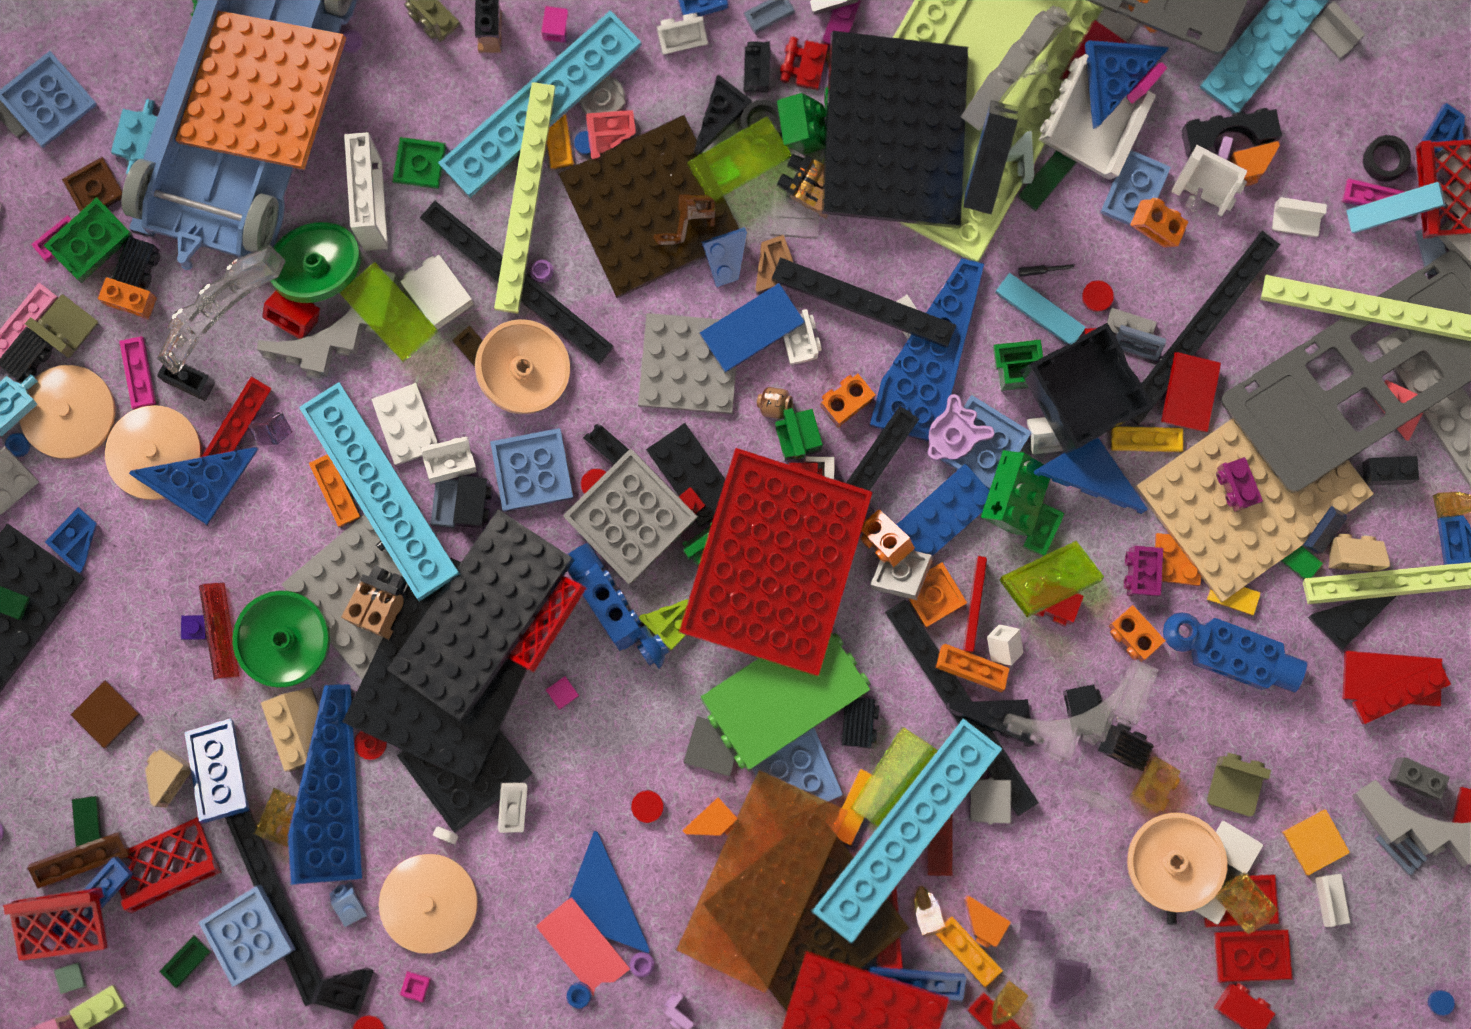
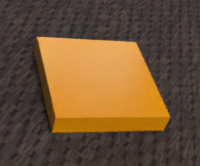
[1282,809,1350,876]

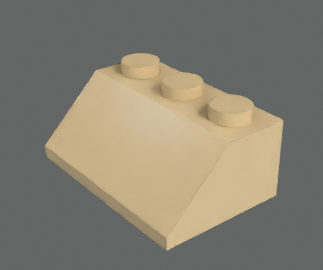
[261,687,319,772]

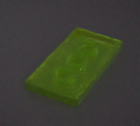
[687,116,792,201]
[339,262,439,363]
[999,540,1104,618]
[850,727,938,827]

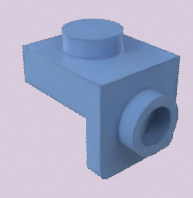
[330,882,367,927]

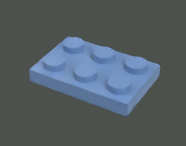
[1100,150,1171,227]

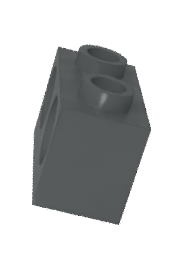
[1388,757,1450,800]

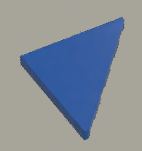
[1085,40,1168,129]
[1034,438,1148,514]
[129,447,259,525]
[568,831,650,953]

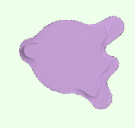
[927,394,995,461]

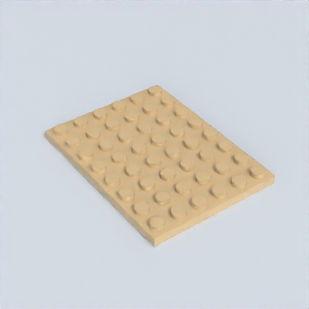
[1135,419,1374,602]

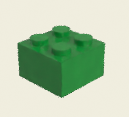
[777,93,826,155]

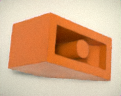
[1229,141,1280,186]
[682,797,738,836]
[964,895,1011,948]

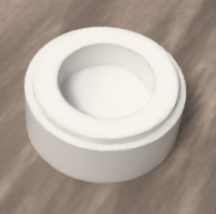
[433,826,459,844]

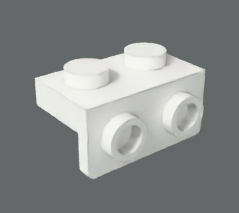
[656,13,708,54]
[783,309,822,365]
[421,437,476,484]

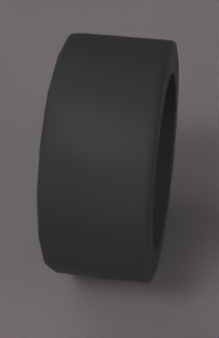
[741,100,782,147]
[1363,135,1411,182]

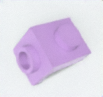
[664,992,694,1029]

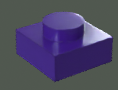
[181,615,207,640]

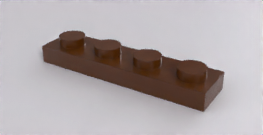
[27,831,130,889]

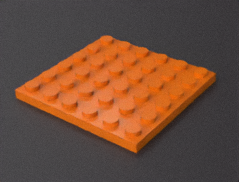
[175,11,347,170]

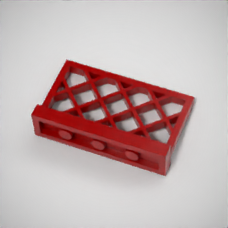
[1415,139,1471,239]
[508,576,586,672]
[119,817,222,914]
[3,887,108,961]

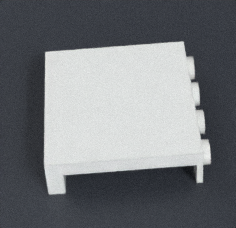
[1039,54,1156,180]

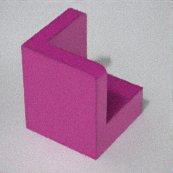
[541,6,568,43]

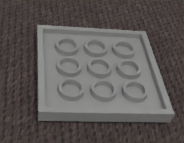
[638,313,736,414]
[563,449,698,585]

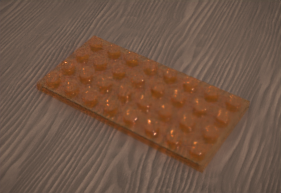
[676,770,848,993]

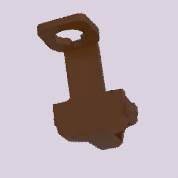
[654,194,715,245]

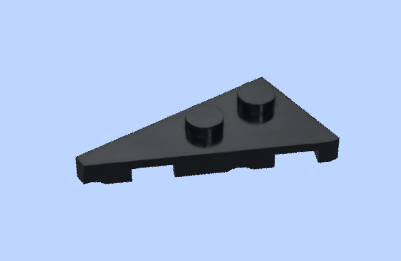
[694,74,752,156]
[1308,596,1396,650]
[946,699,1034,747]

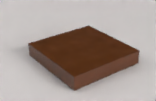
[62,156,123,212]
[70,680,140,749]

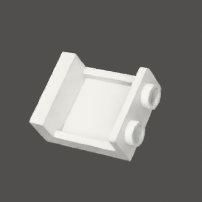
[1171,145,1247,217]
[400,255,474,331]

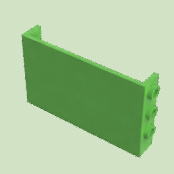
[700,632,871,772]

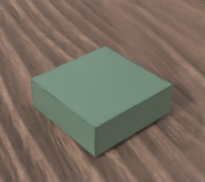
[54,962,86,994]

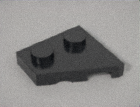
[311,967,374,1016]

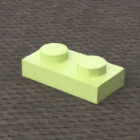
[69,985,126,1029]

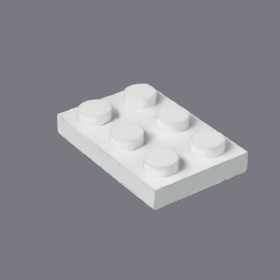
[372,383,438,466]

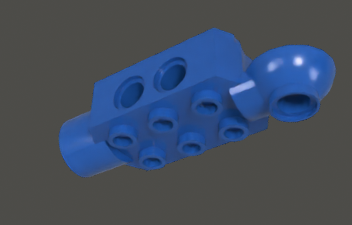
[567,543,669,670]
[1163,612,1307,693]

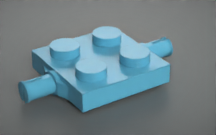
[111,99,157,174]
[0,374,38,437]

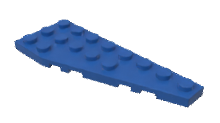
[870,258,984,442]
[288,684,362,885]

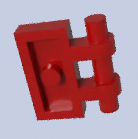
[780,37,828,91]

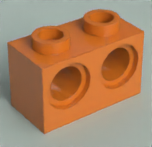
[1130,198,1189,248]
[98,277,157,320]
[820,373,876,428]
[860,509,915,567]
[1108,605,1166,662]

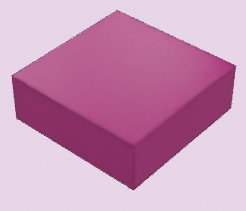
[546,676,579,710]
[400,971,431,1003]

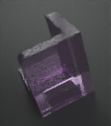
[248,412,292,445]
[1019,909,1047,942]

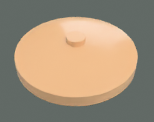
[475,320,570,414]
[19,365,116,459]
[105,406,202,500]
[1127,813,1227,912]
[379,854,478,953]

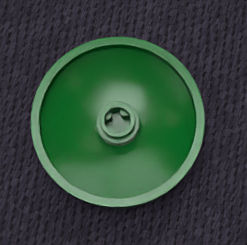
[267,222,361,303]
[232,591,330,687]

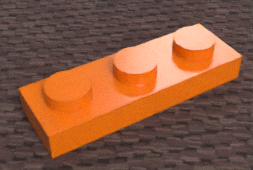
[309,454,361,528]
[936,643,1010,693]

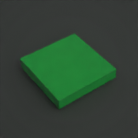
[392,137,446,189]

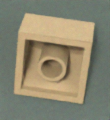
[1329,534,1390,572]
[145,749,191,808]

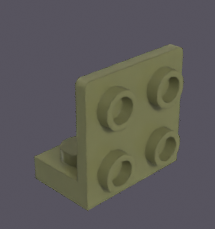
[404,0,460,42]
[25,294,98,358]

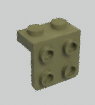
[1207,753,1271,816]

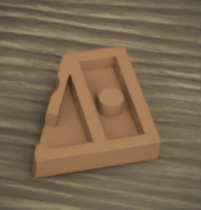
[755,235,793,294]

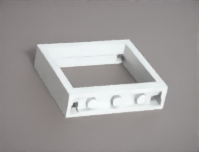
[344,132,388,251]

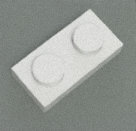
[498,783,527,833]

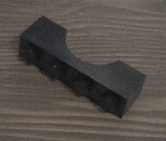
[1181,108,1282,157]

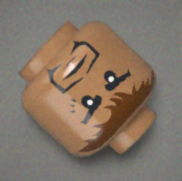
[757,387,793,419]

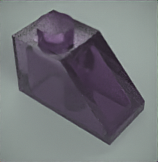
[1049,958,1091,1009]

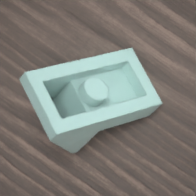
[1006,131,1034,184]

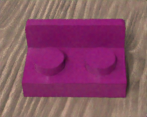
[1216,457,1263,512]
[1124,546,1163,597]

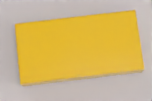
[1207,587,1261,616]

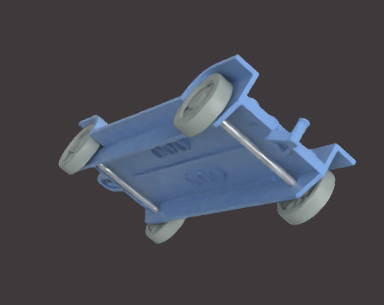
[122,0,358,270]

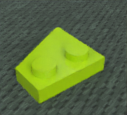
[638,599,688,651]

